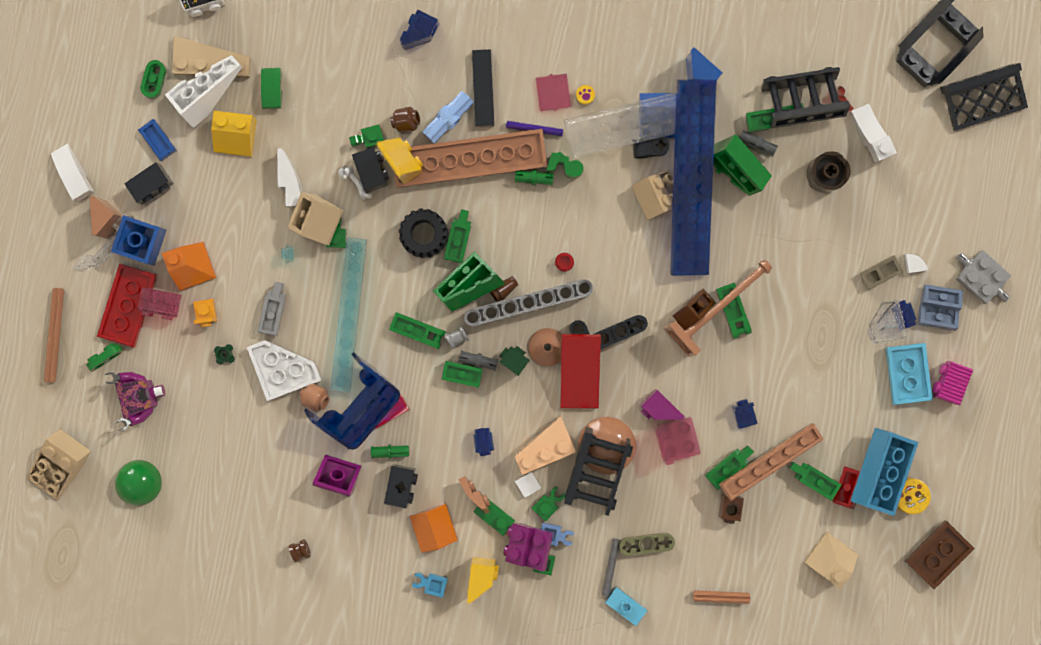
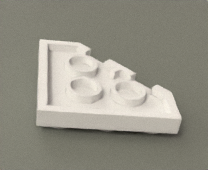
[247,340,322,401]

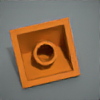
[409,504,458,553]

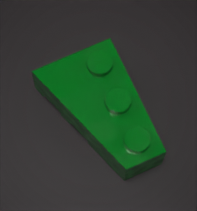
[433,251,505,312]

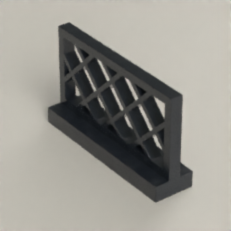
[940,63,1028,131]

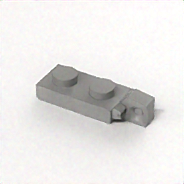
[257,282,286,336]

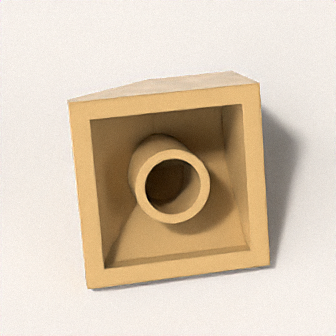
[804,532,858,589]

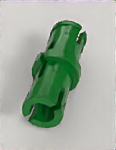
[515,170,554,186]

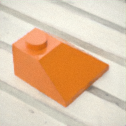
[161,242,217,291]

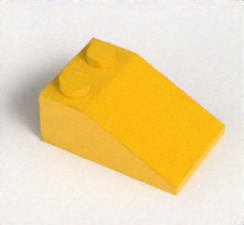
[376,137,424,185]

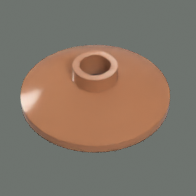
[528,328,562,366]

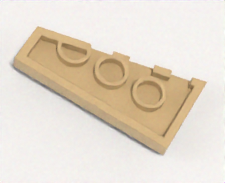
[172,36,251,77]

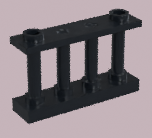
[761,67,850,129]
[564,427,633,516]

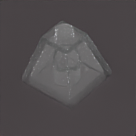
[868,300,908,343]

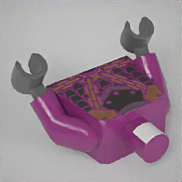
[105,372,166,431]

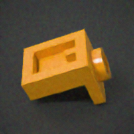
[193,299,217,328]

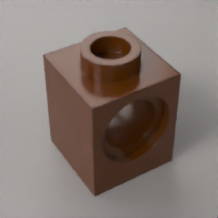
[718,494,744,524]

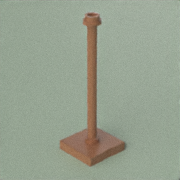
[664,260,772,357]

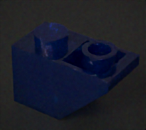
[400,9,439,50]

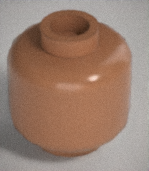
[300,384,330,412]

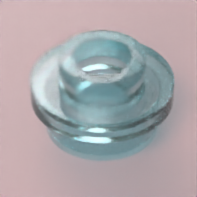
[281,244,294,263]

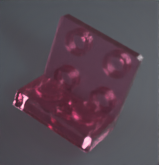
[654,417,701,465]

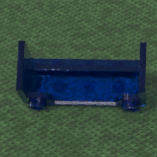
[304,352,400,450]

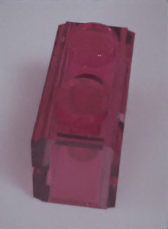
[138,287,182,320]

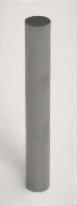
[602,538,620,597]

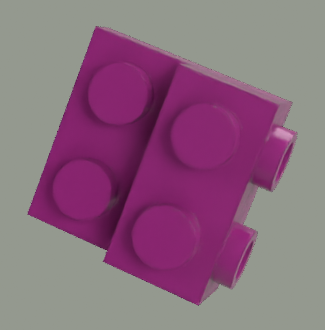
[503,523,553,571]

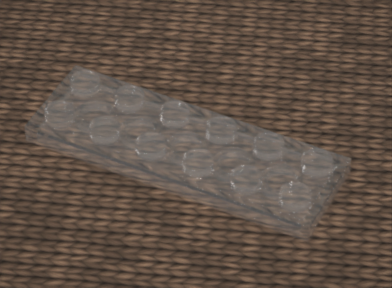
[564,92,686,158]

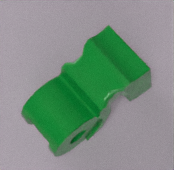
[546,152,584,179]

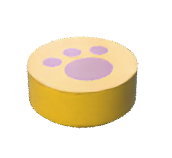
[576,85,595,105]

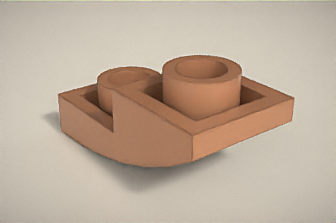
[458,476,490,514]

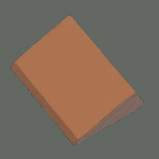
[90,196,123,239]

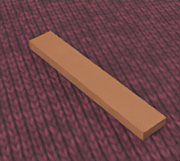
[719,423,824,501]

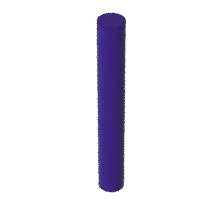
[506,121,563,137]

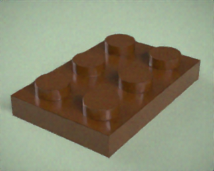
[905,520,975,590]

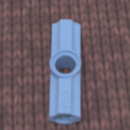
[423,91,474,143]

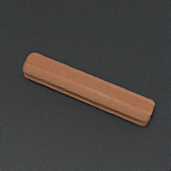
[693,590,750,604]

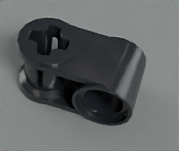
[632,136,670,159]

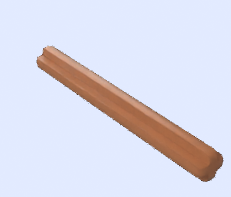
[44,288,64,383]

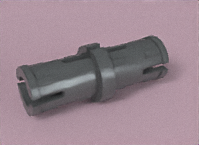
[739,130,778,157]
[458,350,498,371]

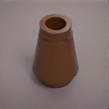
[490,276,518,302]

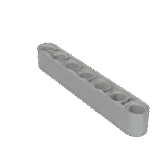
[464,279,593,326]

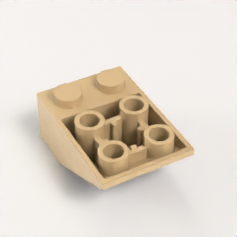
[27,429,91,500]

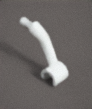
[338,166,372,200]

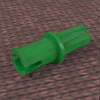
[371,444,410,459]

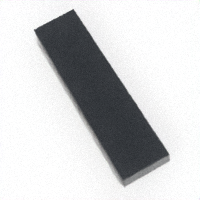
[472,49,495,127]

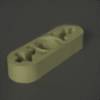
[619,532,675,556]

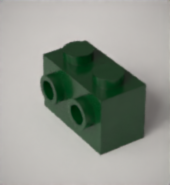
[499,346,530,376]

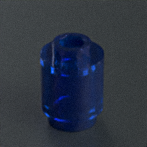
[892,300,916,329]
[473,427,494,456]

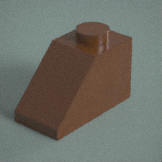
[673,288,716,330]

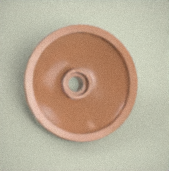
[578,417,636,474]

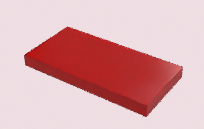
[97,263,158,348]
[560,334,601,408]

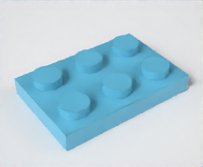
[885,343,933,405]

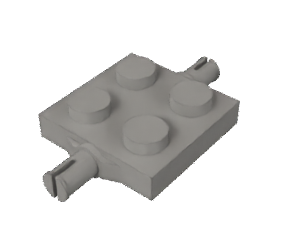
[956,250,1011,304]

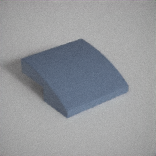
[918,284,963,331]

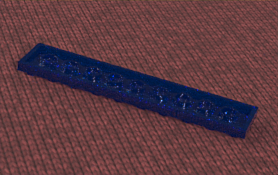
[670,80,717,276]

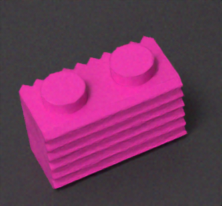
[932,361,973,406]

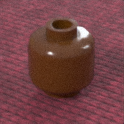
[391,107,421,133]

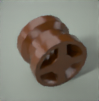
[289,539,311,563]

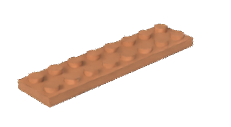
[394,129,548,188]

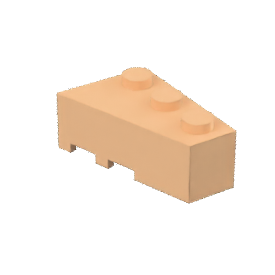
[515,416,576,475]

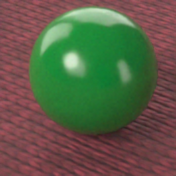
[115,460,162,506]

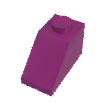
[639,389,685,420]

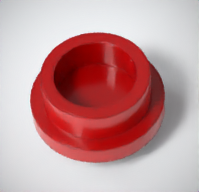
[555,253,574,272]

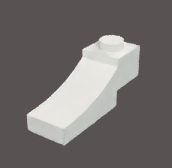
[850,104,897,163]

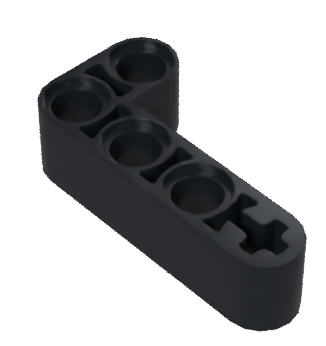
[569,315,648,349]

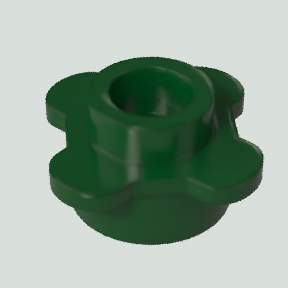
[214,344,235,365]

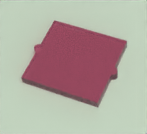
[536,74,571,111]

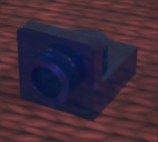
[732,399,758,429]

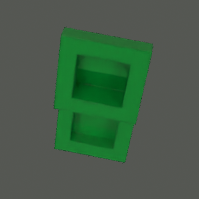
[261,68,282,109]

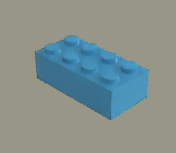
[851,428,919,516]

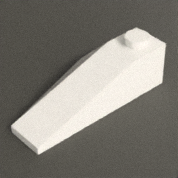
[165,55,242,128]

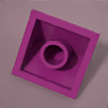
[312,454,362,497]

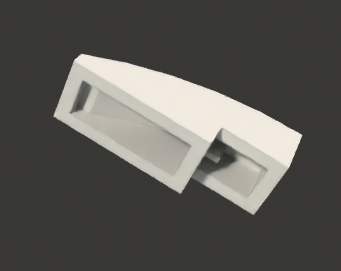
[51,144,94,202]
[277,148,303,208]

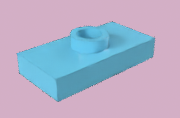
[605,587,647,626]

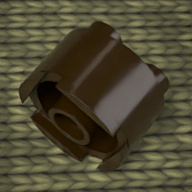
[807,151,851,193]

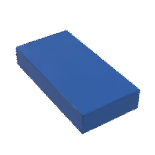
[138,119,177,161]

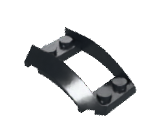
[896,0,984,87]

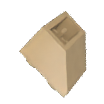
[632,170,685,221]
[288,192,343,245]

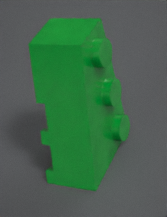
[701,134,772,196]

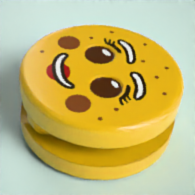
[897,477,931,514]

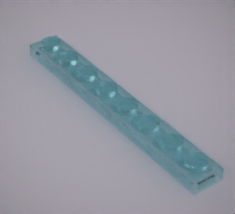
[330,237,367,392]

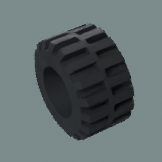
[399,208,448,258]

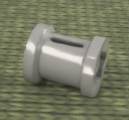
[445,325,469,349]

